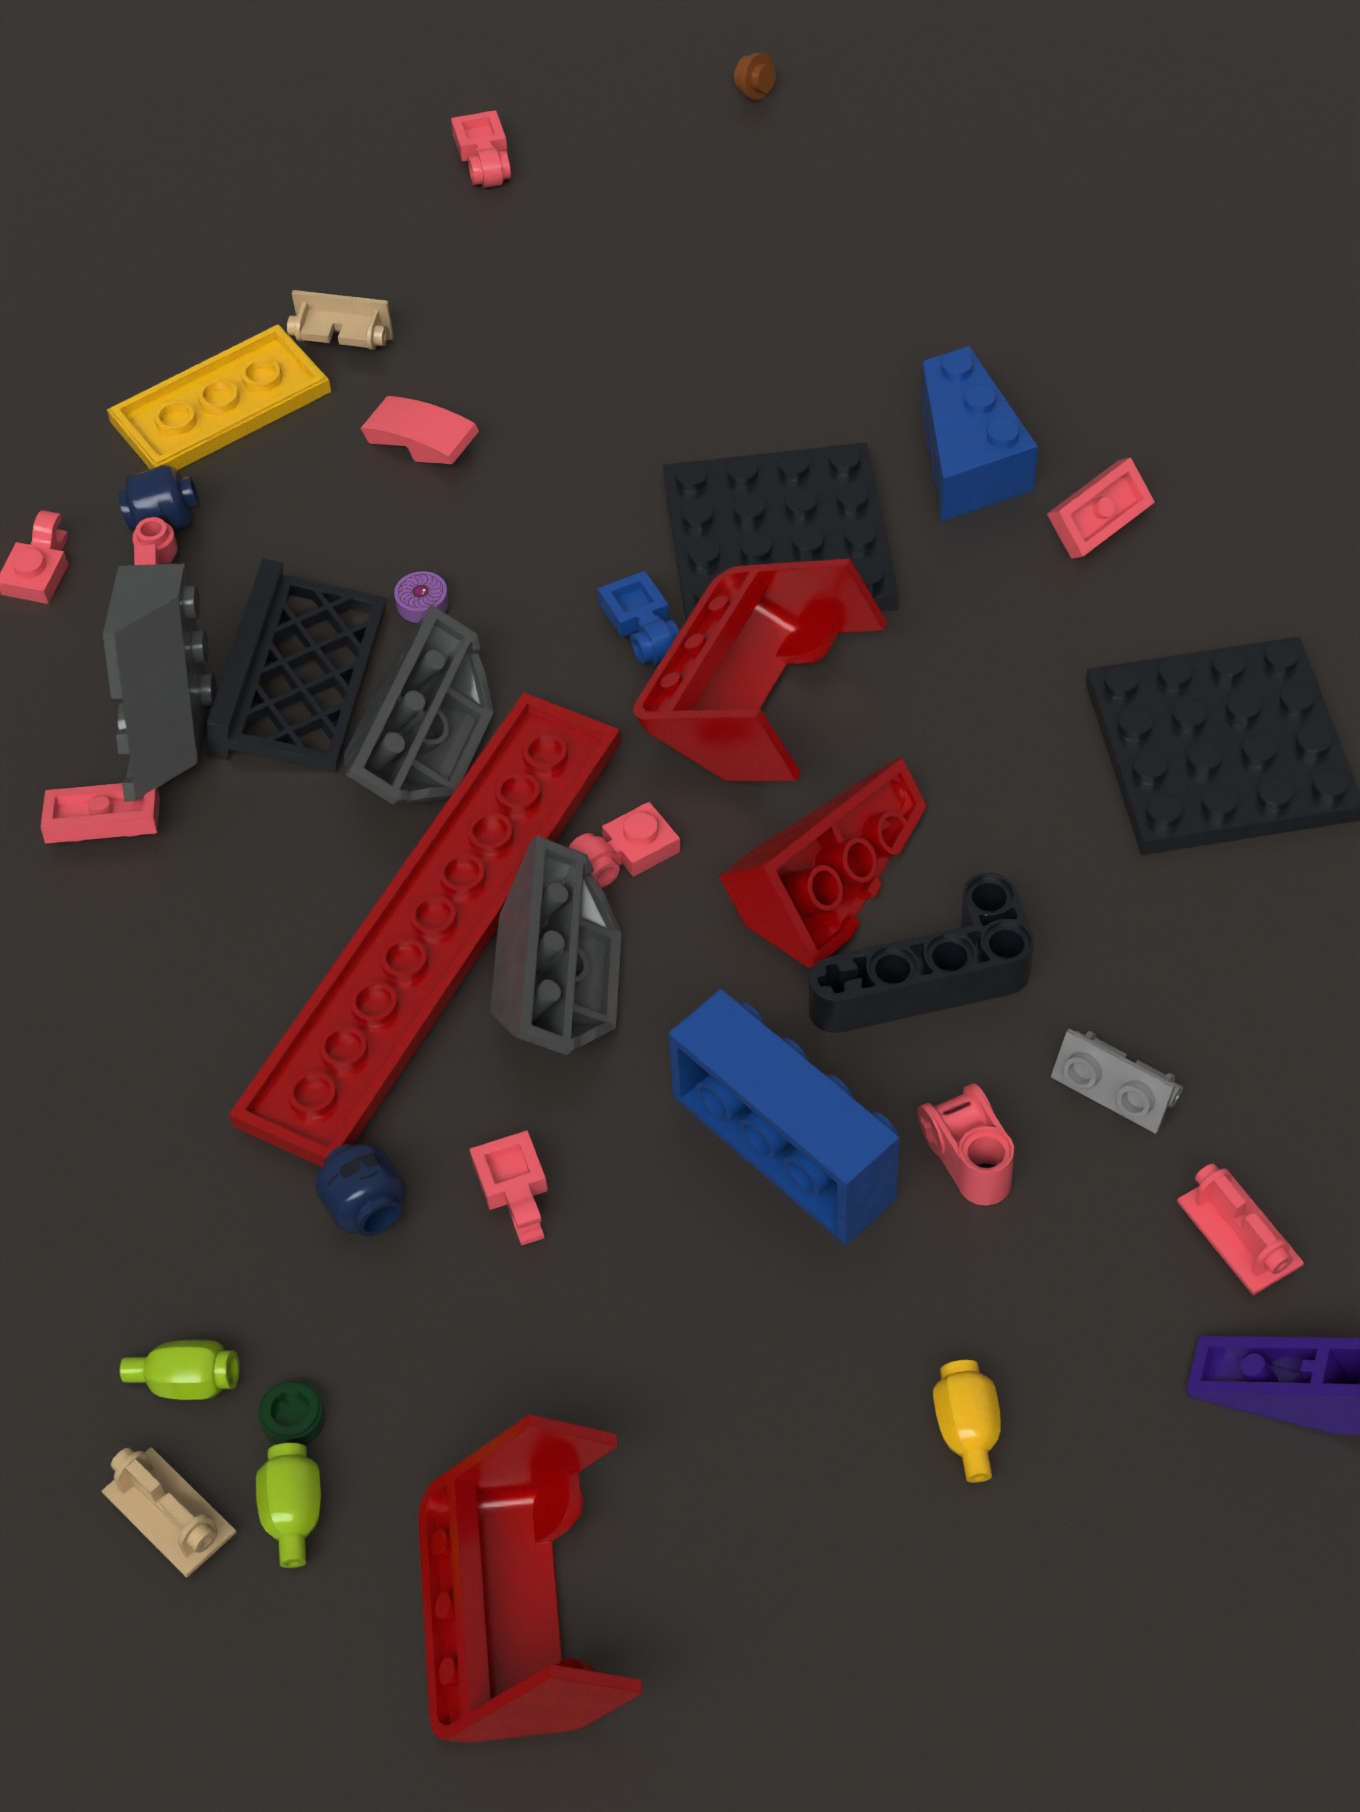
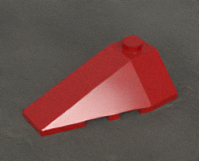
[719,757,927,968]

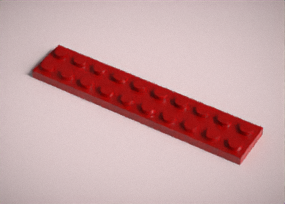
[229,692,621,1167]

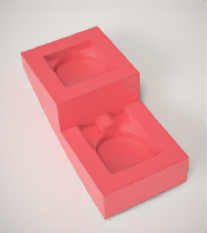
[361,396,479,464]

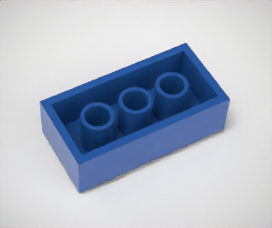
[668,989,900,1246]

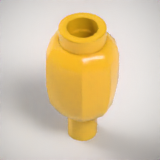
[933,1360,1001,1483]

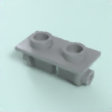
[1051,1028,1183,1134]

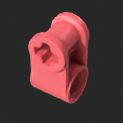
[917,1083,1014,1206]

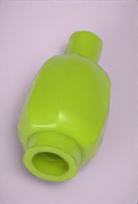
[120,1339,240,1400]
[256,1443,321,1568]

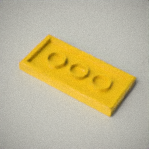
[107,324,331,470]

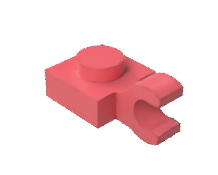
[0,510,69,604]
[469,1130,548,1246]

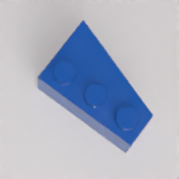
[921,346,1038,522]

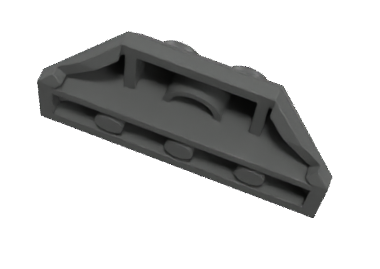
[344,605,494,805]
[490,835,622,1055]

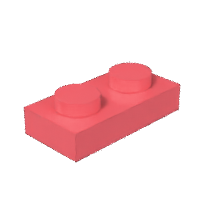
[1047,457,1155,559]
[41,783,160,844]

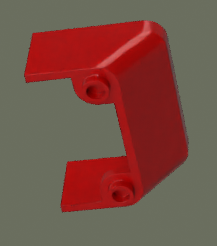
[633,559,887,781]
[418,1414,643,1743]

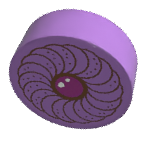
[394,571,449,623]

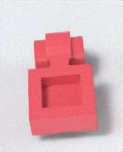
[451,110,511,189]
[132,517,178,565]
[568,802,680,888]

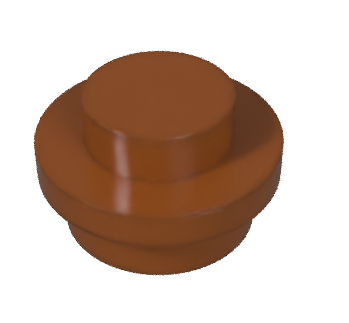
[734,52,776,101]

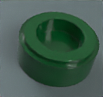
[258,1380,325,1446]

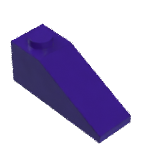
[1186,1335,1360,1435]

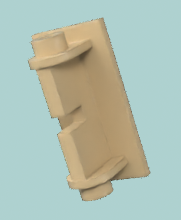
[287,290,394,350]
[101,1447,237,1578]

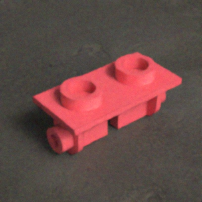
[1177,1163,1304,1296]

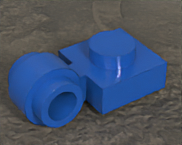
[597,570,680,666]

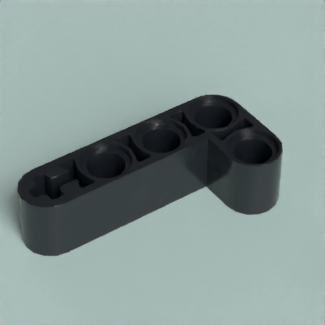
[809,872,1034,1033]

